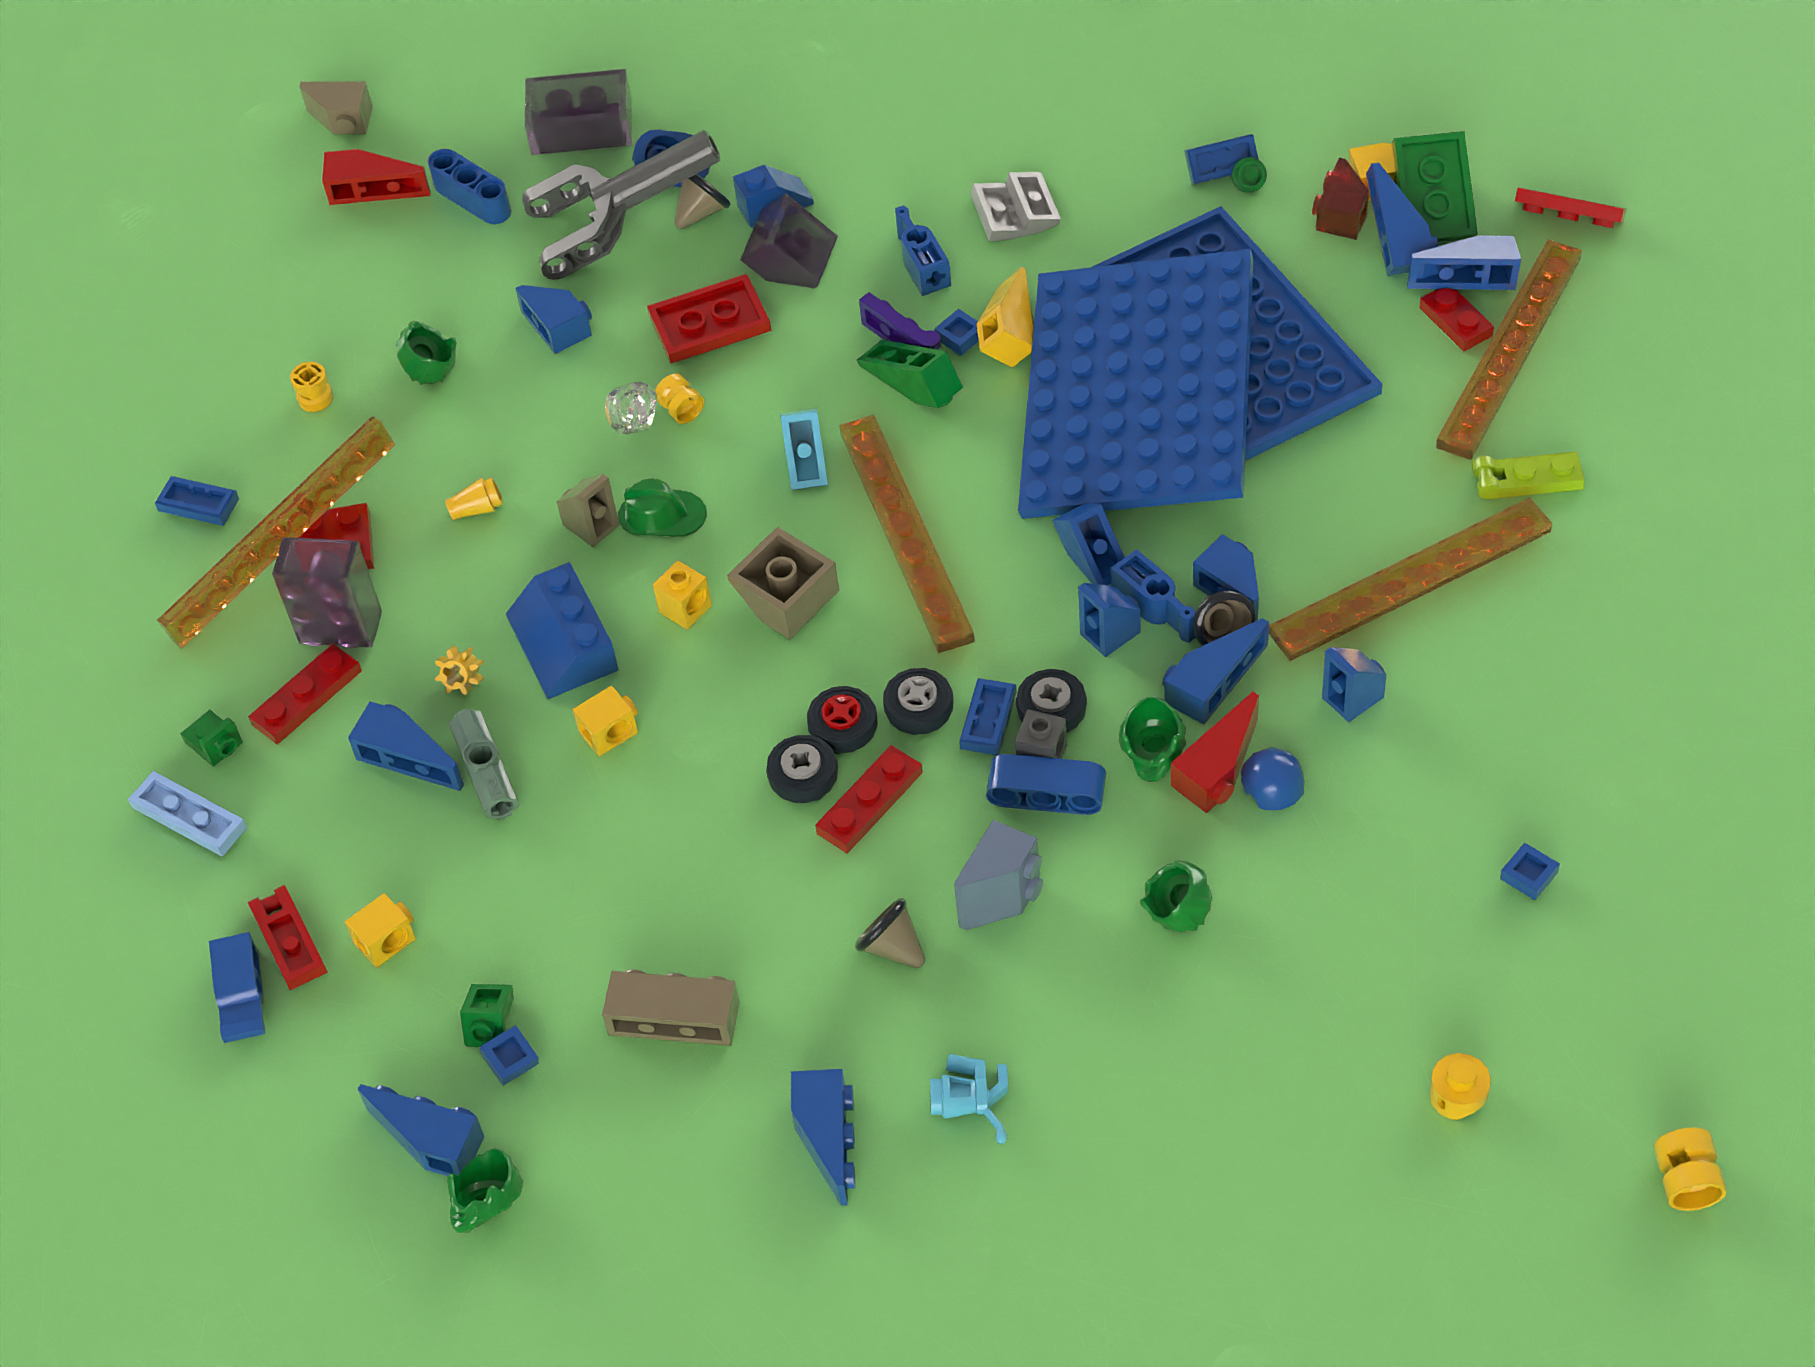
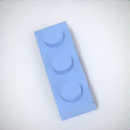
[128,771,247,857]

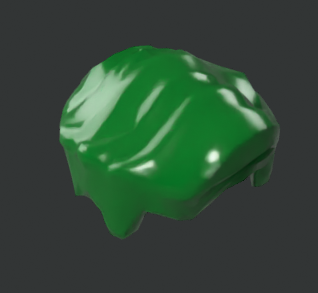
[396,321,456,385]
[1119,697,1186,782]
[1140,860,1212,933]
[447,1148,524,1233]

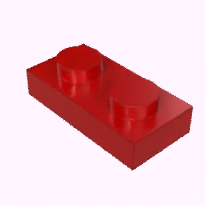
[1419,288,1494,352]

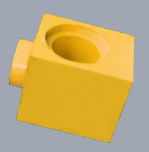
[653,560,712,630]
[572,685,638,757]
[344,893,416,968]

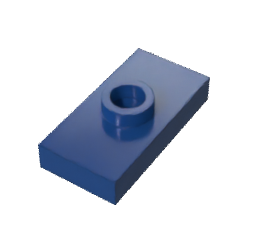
[1184,134,1259,184]
[155,476,239,526]
[959,678,1017,755]

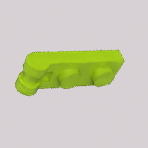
[1471,451,1585,499]

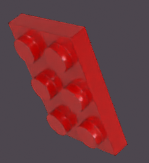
[647,274,771,364]

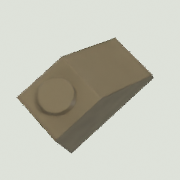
[299,81,373,134]
[556,474,619,547]

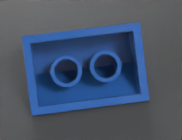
[506,562,619,700]

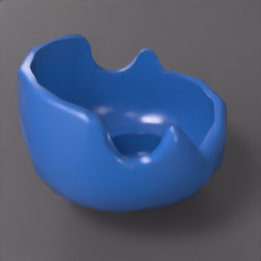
[1241,747,1304,810]

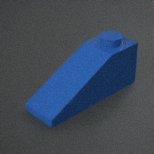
[1366,162,1438,276]
[1407,235,1521,290]
[1162,618,1269,725]
[348,701,464,791]

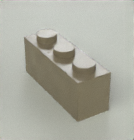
[602,969,740,1046]

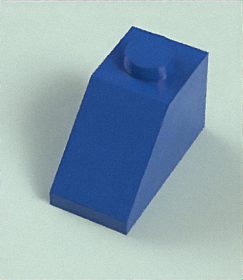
[733,165,814,228]
[515,285,592,354]
[1052,504,1129,585]
[1193,534,1259,621]
[1078,583,1141,657]
[1322,647,1386,722]

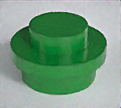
[1231,157,1267,193]

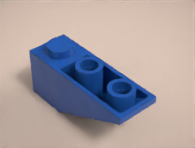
[791,1069,855,1206]
[358,1084,485,1176]

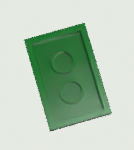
[1392,131,1478,242]

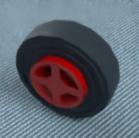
[807,686,878,753]

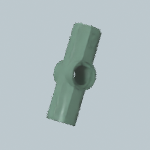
[449,708,519,820]

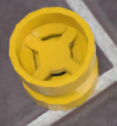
[290,362,333,412]
[654,373,705,424]

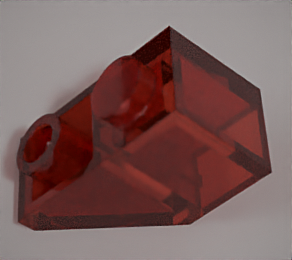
[1312,158,1369,240]

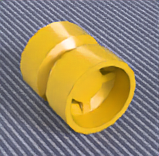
[1654,1127,1727,1211]

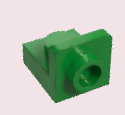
[180,710,243,767]
[460,984,514,1047]

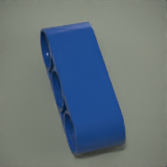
[427,149,511,224]
[985,754,1106,815]

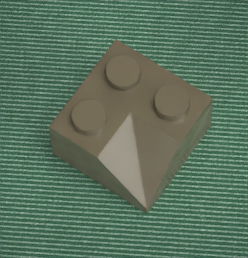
[727,527,839,640]

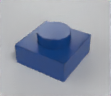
[934,309,979,356]
[1500,843,1560,900]
[480,1025,539,1086]

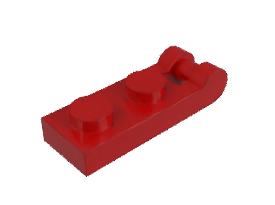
[247,885,328,990]

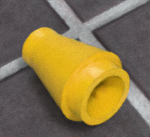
[445,477,503,520]

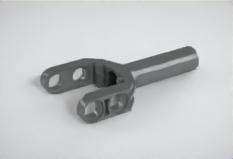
[522,130,720,280]

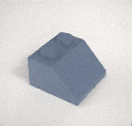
[954,820,1043,930]

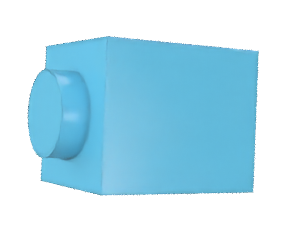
[780,409,828,490]

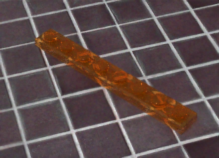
[1436,239,1582,460]
[839,415,975,654]
[157,416,395,648]
[1269,497,1552,661]

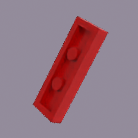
[1515,187,1626,228]
[248,643,362,745]
[815,745,923,854]

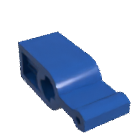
[895,205,951,296]
[1111,549,1196,643]
[209,932,265,1043]

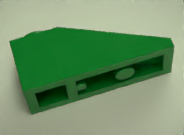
[857,340,963,408]

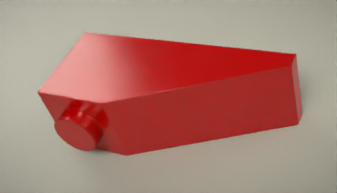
[322,149,431,205]
[1171,691,1259,813]

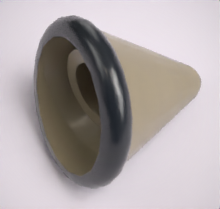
[674,174,730,229]
[1193,590,1256,646]
[855,898,925,968]

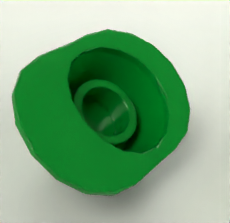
[618,478,707,537]

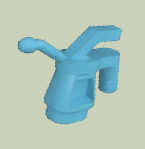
[930,1054,1008,1144]

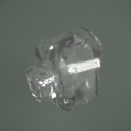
[605,382,657,435]

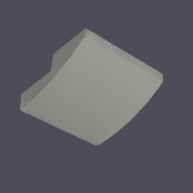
[970,172,1061,241]

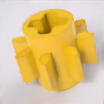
[435,646,484,695]

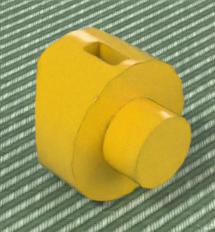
[1429,1053,1491,1120]

